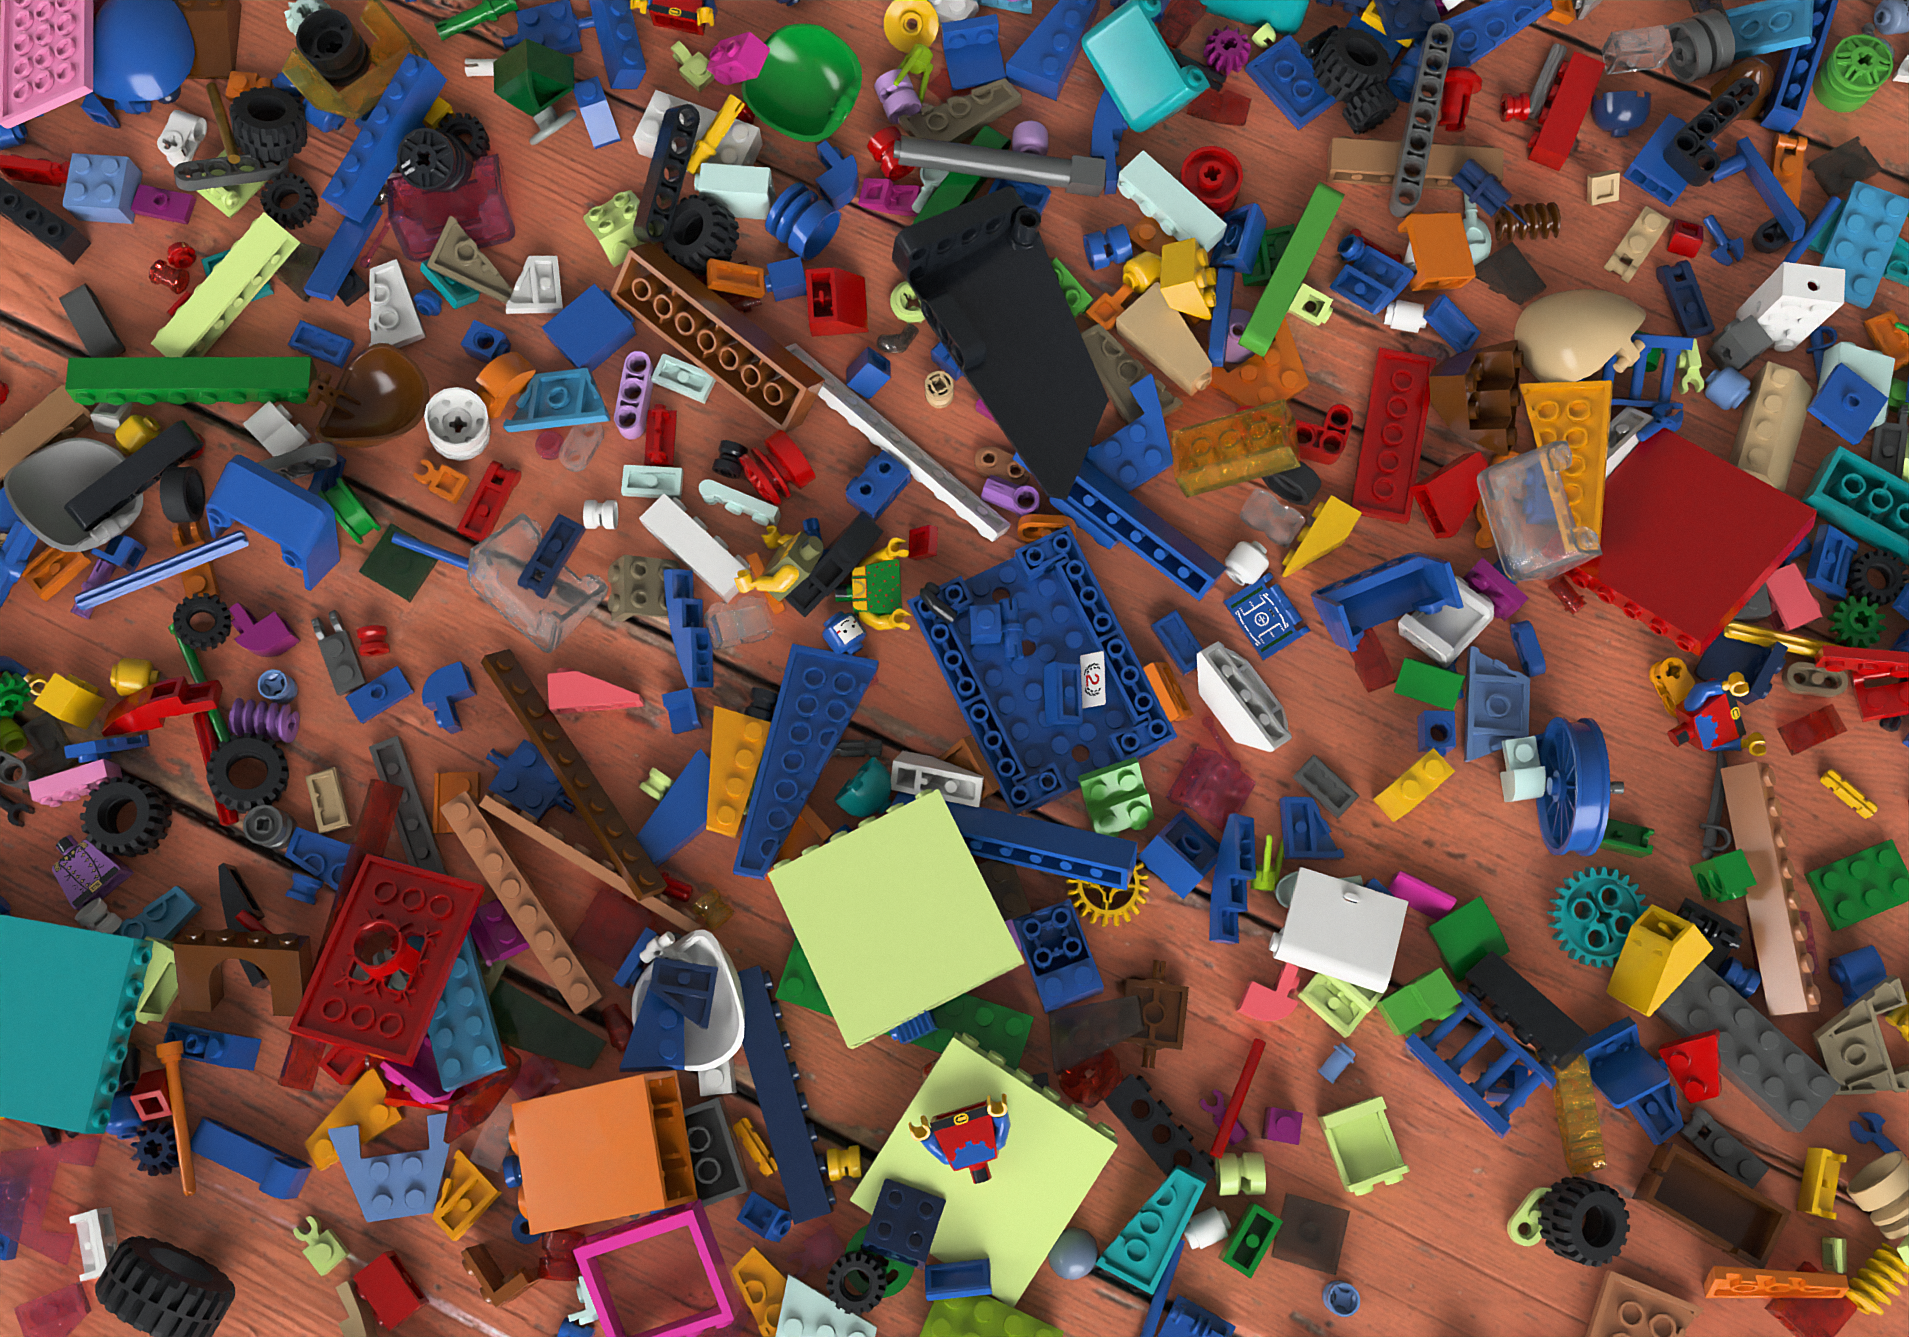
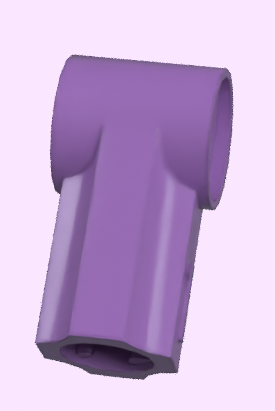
[981,474,1040,518]

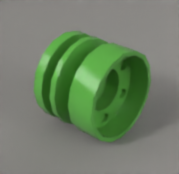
[1812,34,1893,113]

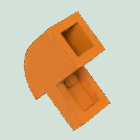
[476,351,537,419]

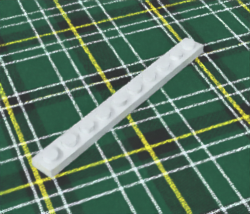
[785,343,1011,542]

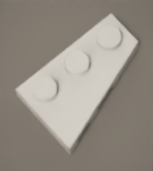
[369,259,426,348]

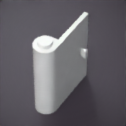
[1269,867,1409,993]

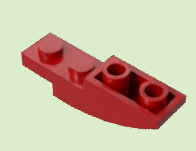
[101,676,223,737]

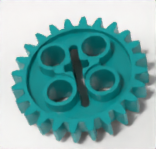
[1547,866,1649,968]

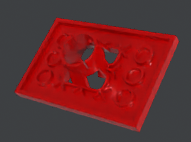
[288,854,485,1067]

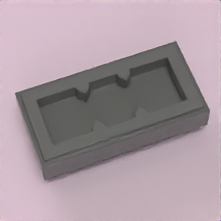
[1292,755,1359,819]

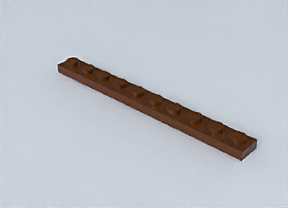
[481,649,668,901]

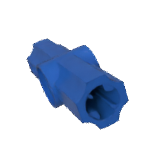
[0,520,38,607]

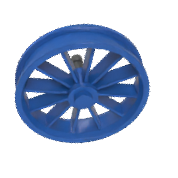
[1536,717,1624,856]

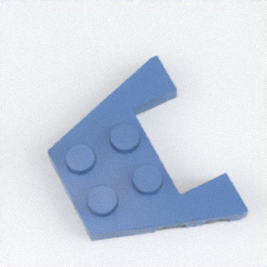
[328,1112,457,1222]

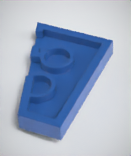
[619,984,685,1072]

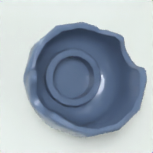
[1048,1227,1099,1280]

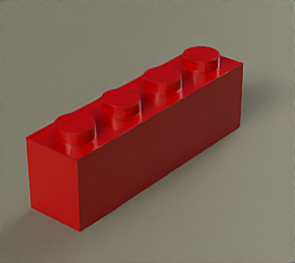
[1527,51,1606,171]

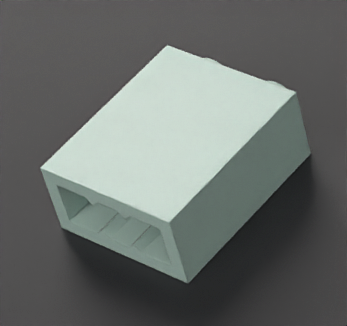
[694,163,776,220]
[1817,342,1895,431]

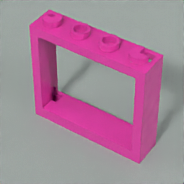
[573,1198,741,1337]

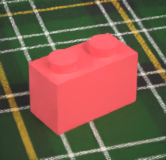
[1766,563,1823,633]

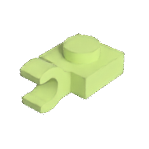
[671,41,715,93]
[1676,339,1704,394]

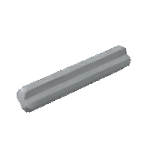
[1529,43,1567,119]

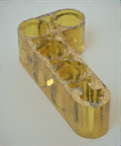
[1535,1049,1606,1176]

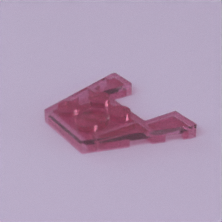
[0,1137,102,1265]

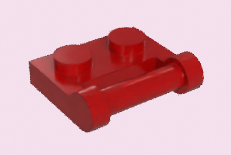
[1849,670,1909,722]

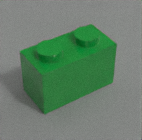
[1218,1201,1283,1279]

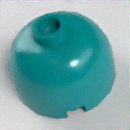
[834,757,893,817]

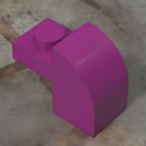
[229,602,300,657]

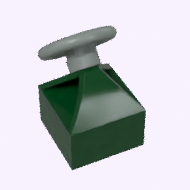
[493,38,577,145]

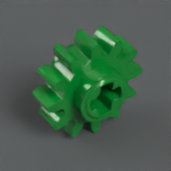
[1827,596,1887,648]
[0,671,32,721]

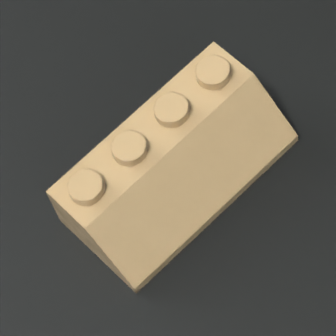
[1729,361,1813,492]

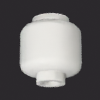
[1225,541,1269,586]

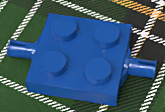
[502,0,595,55]
[486,739,576,823]

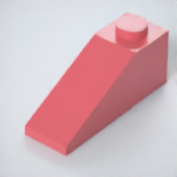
[547,668,645,715]

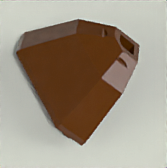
[1429,340,1524,456]

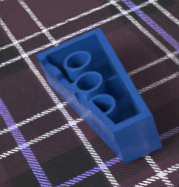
[1006,0,1100,101]

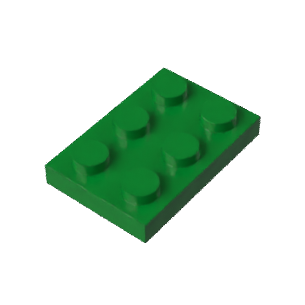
[1804,839,1909,931]

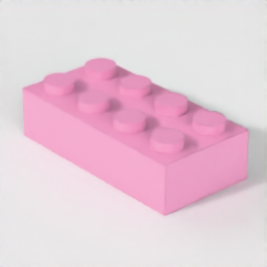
[28,759,123,807]

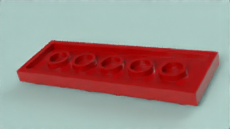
[1350,347,1437,525]

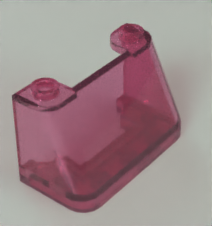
[387,154,516,262]

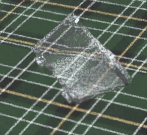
[1477,441,1602,582]
[467,513,608,653]

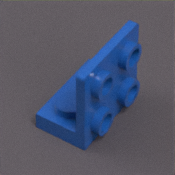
[941,14,1006,90]

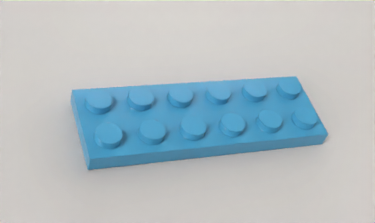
[407,929,507,1092]

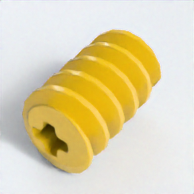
[1844,1242,1909,1315]

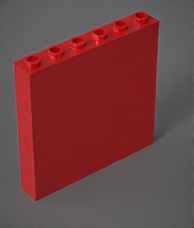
[1544,428,1817,657]

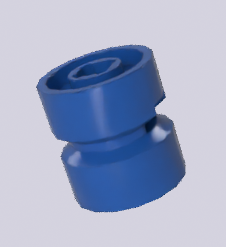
[1386,48,1437,103]
[1083,224,1133,271]

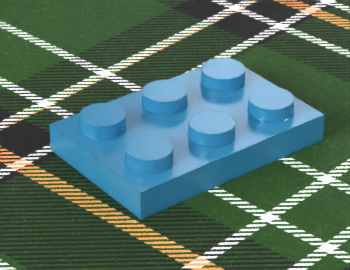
[1722,0,1814,60]

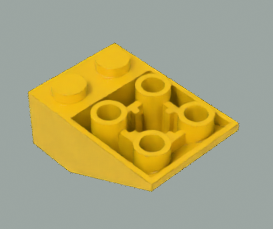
[1606,904,1714,1017]

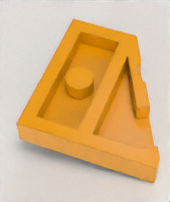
[432,1149,502,1241]

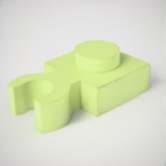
[293,1215,350,1276]

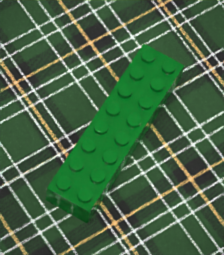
[775,937,1034,1071]

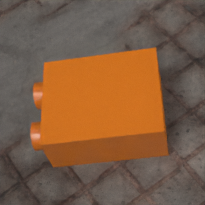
[508,1070,698,1235]

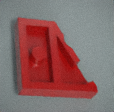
[1658,1028,1722,1104]

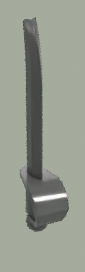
[1699,751,1731,859]

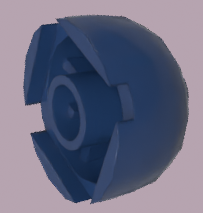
[1591,91,1651,138]

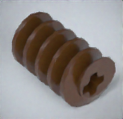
[1495,202,1561,241]

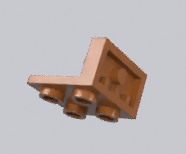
[461,1243,544,1308]

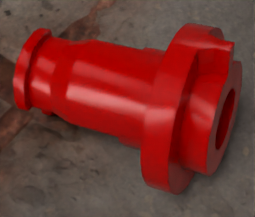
[1438,66,1483,132]

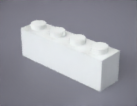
[639,494,750,603]

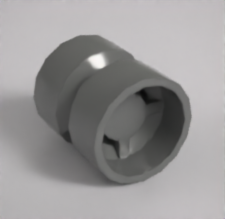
[243,805,297,850]

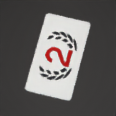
[1080,651,1106,708]

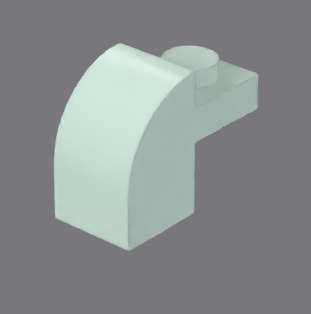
[1499,736,1546,802]

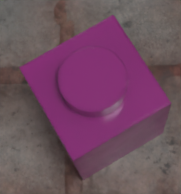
[1261,1107,1303,1145]

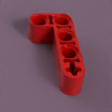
[1230,404,1354,465]

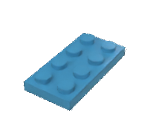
[1819,181,1909,309]

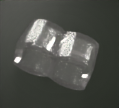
[1239,488,1306,548]
[704,596,775,650]

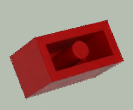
[352,1250,429,1331]

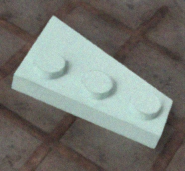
[775,1273,877,1337]

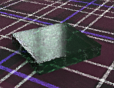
[358,523,438,603]

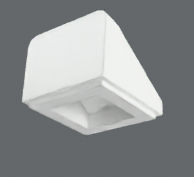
[90,402,132,435]

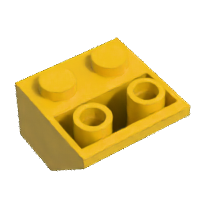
[1160,237,1217,320]

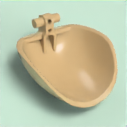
[1514,289,1646,383]

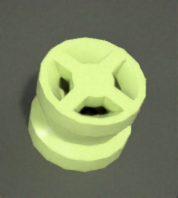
[639,767,675,802]

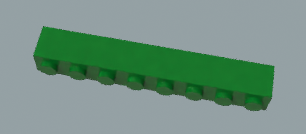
[65,357,317,405]

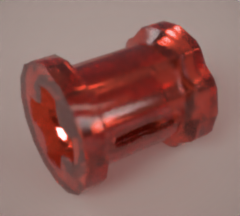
[149,259,190,294]

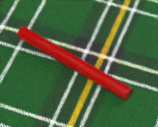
[1210,1038,1266,1159]

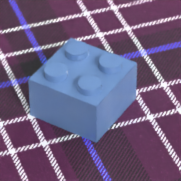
[62,153,143,224]

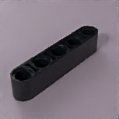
[633,104,700,243]
[64,420,204,532]

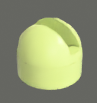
[1251,23,1276,49]

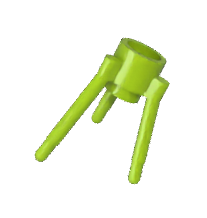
[893,44,934,104]
[1247,834,1284,891]

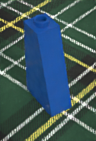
[636,749,710,868]

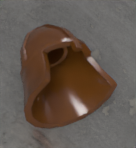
[1710,57,1774,120]

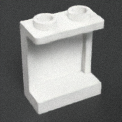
[1398,576,1494,669]

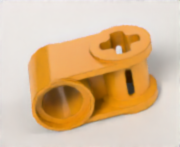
[1649,657,1696,718]

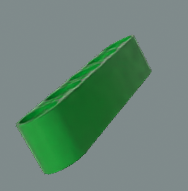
[912,125,1011,225]

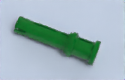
[434,0,519,41]

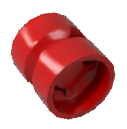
[867,126,916,181]

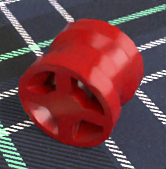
[1500,92,1530,122]
[356,625,390,657]

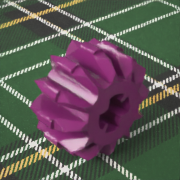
[1203,25,1251,76]

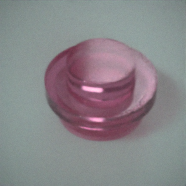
[535,431,565,460]

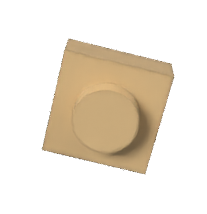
[1587,169,1620,206]

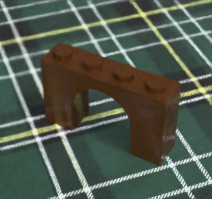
[173,927,313,1017]

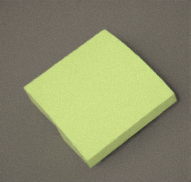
[1297,972,1388,1038]

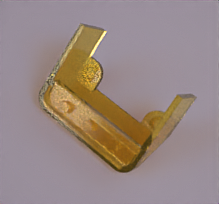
[281,0,429,119]

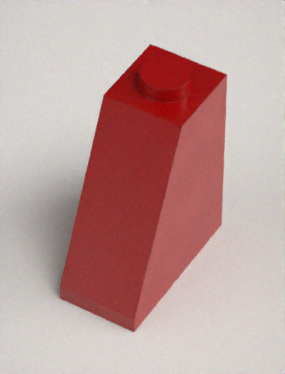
[1410,451,1493,539]

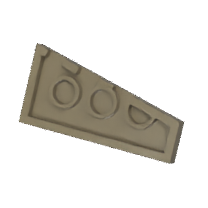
[898,78,1022,143]

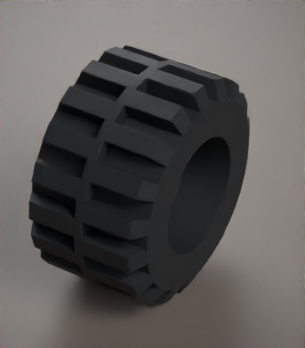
[1312,27,1392,104]
[230,86,308,161]
[661,194,740,275]
[206,733,289,814]
[80,777,172,857]
[1538,1176,1630,1267]

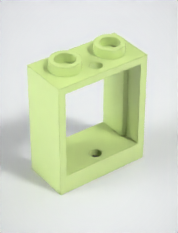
[135,936,179,1024]

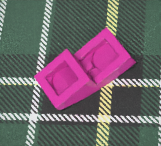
[858,178,921,217]

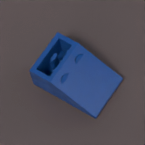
[1012,899,1104,1014]

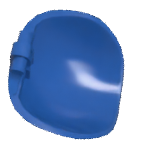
[93,0,195,115]

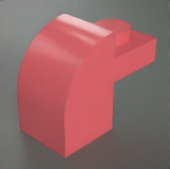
[1236,963,1300,1022]

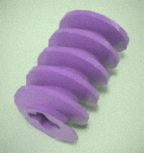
[228,698,300,743]

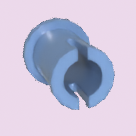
[1317,1042,1356,1084]

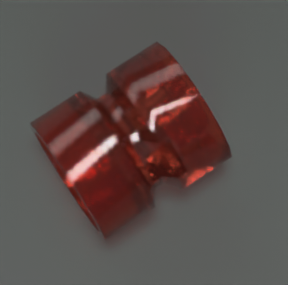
[537,1230,585,1281]

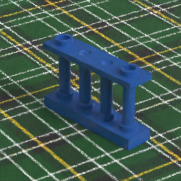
[1576,333,1694,413]
[1405,989,1557,1139]

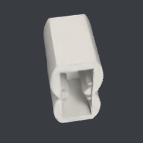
[243,401,312,457]

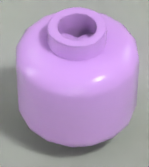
[1012,121,1048,156]

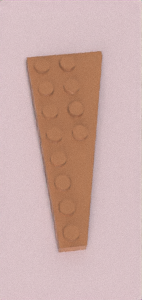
[479,793,701,933]

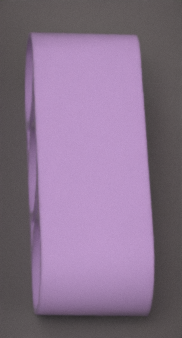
[614,351,655,440]

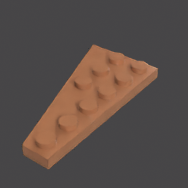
[1585,1269,1704,1337]

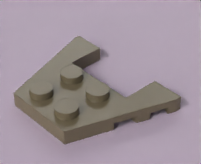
[1812,974,1909,1095]

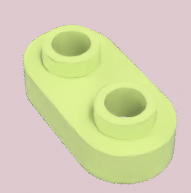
[1507,1187,1552,1246]

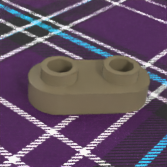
[1782,662,1848,698]

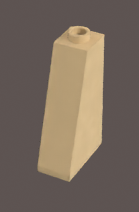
[1116,282,1212,396]

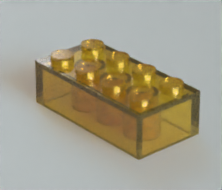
[1171,399,1301,498]

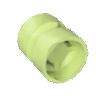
[1215,1152,1266,1196]

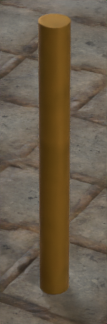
[206,82,240,164]

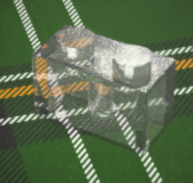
[1601,24,1673,75]

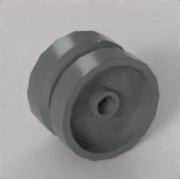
[1664,8,1735,84]

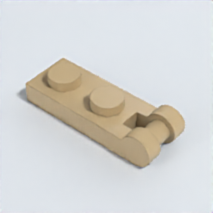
[1603,206,1671,283]

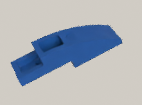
[1090,88,1128,195]

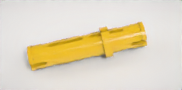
[687,94,745,176]

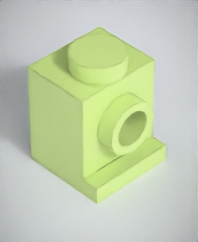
[1287,283,1333,327]

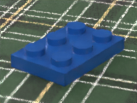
[1245,34,1338,131]

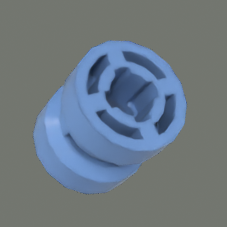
[257,669,298,705]
[1322,1280,1360,1317]

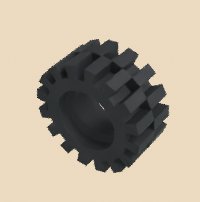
[1342,83,1399,135]
[435,112,490,168]
[260,173,319,230]
[1845,550,1909,607]
[173,593,231,651]
[826,1250,887,1315]

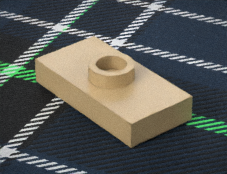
[305,767,352,835]

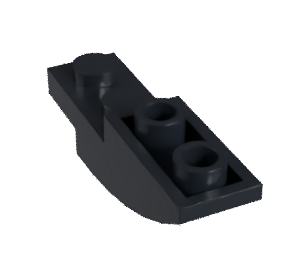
[784,511,884,617]

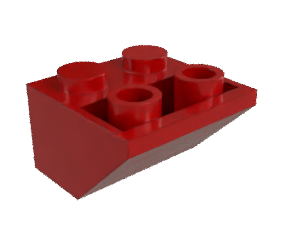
[805,267,869,337]

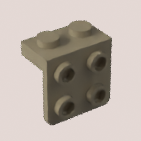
[608,555,680,622]

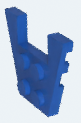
[1084,373,1175,493]

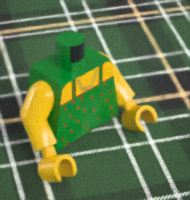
[835,537,912,631]

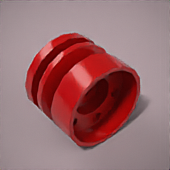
[739,429,816,507]

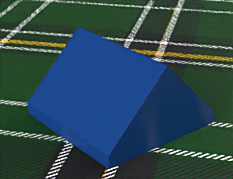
[1209,203,1267,275]

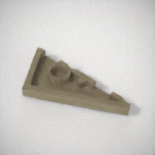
[427,216,514,304]

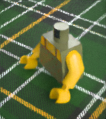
[734,525,824,602]

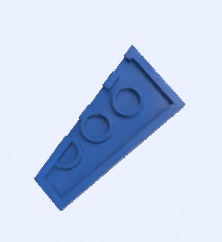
[1442,0,1553,69]

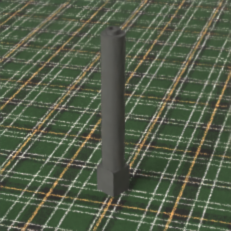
[893,135,1106,197]

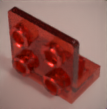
[1765,1261,1858,1337]

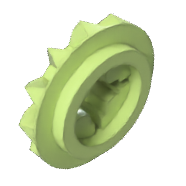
[890,281,925,324]

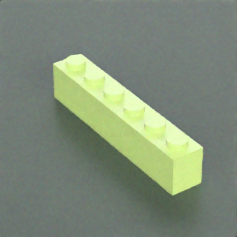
[151,212,301,357]

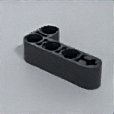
[1663,78,1760,187]

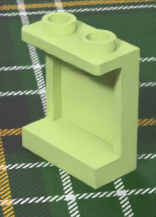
[1317,1096,1410,1196]

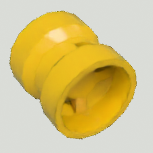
[827,1145,863,1181]

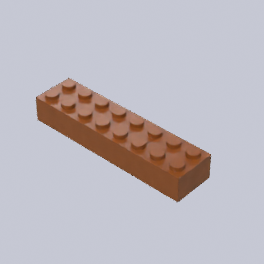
[610,242,825,433]

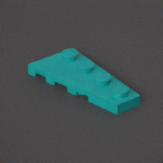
[1095,1164,1208,1295]

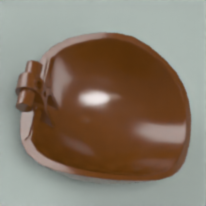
[306,343,430,448]

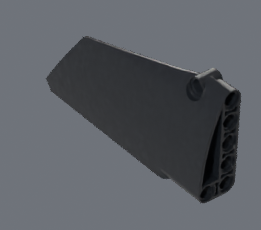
[892,186,1109,500]

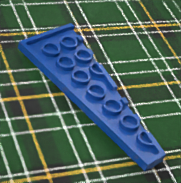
[733,644,879,880]

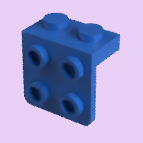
[1577,1016,1670,1108]

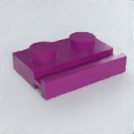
[469,898,530,967]

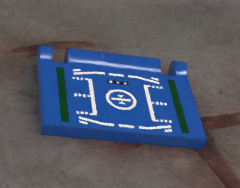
[1223,572,1311,661]

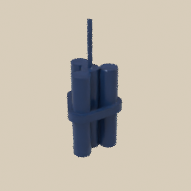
[1451,158,1527,225]

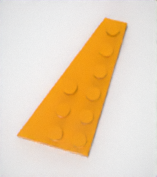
[1520,380,1613,554]

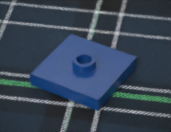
[1807,363,1889,446]

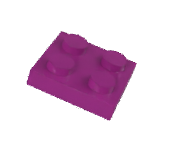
[1462,557,1529,621]

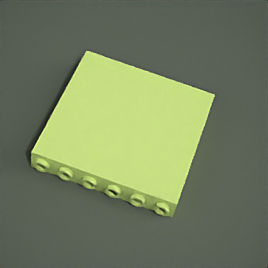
[767,789,1024,1049]
[850,1032,1118,1308]

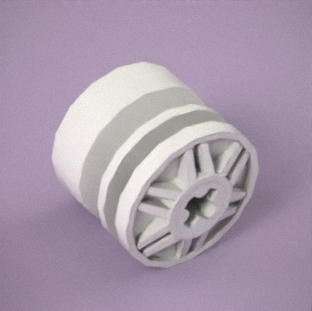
[424,387,491,461]

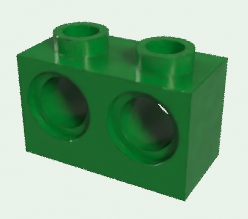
[1689,849,1757,903]

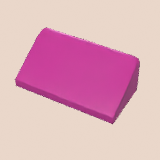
[1387,870,1457,921]

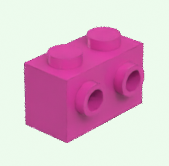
[706,32,770,85]

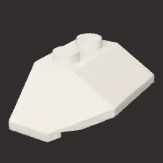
[1197,641,1292,752]

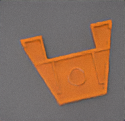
[1205,317,1309,412]

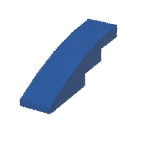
[664,569,714,688]
[1209,813,1256,945]

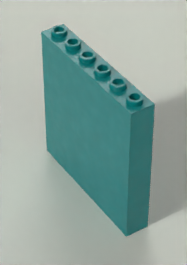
[0,914,154,1134]

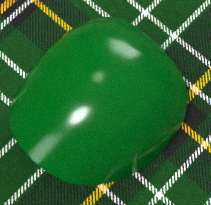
[741,24,862,142]

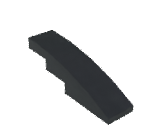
[218,863,270,988]

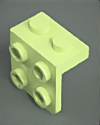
[583,190,657,267]

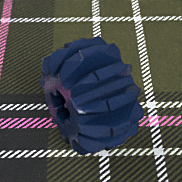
[130,1121,179,1176]

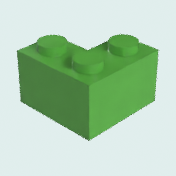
[1376,967,1462,1037]

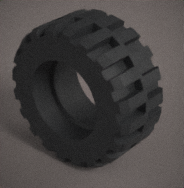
[95,1236,235,1337]

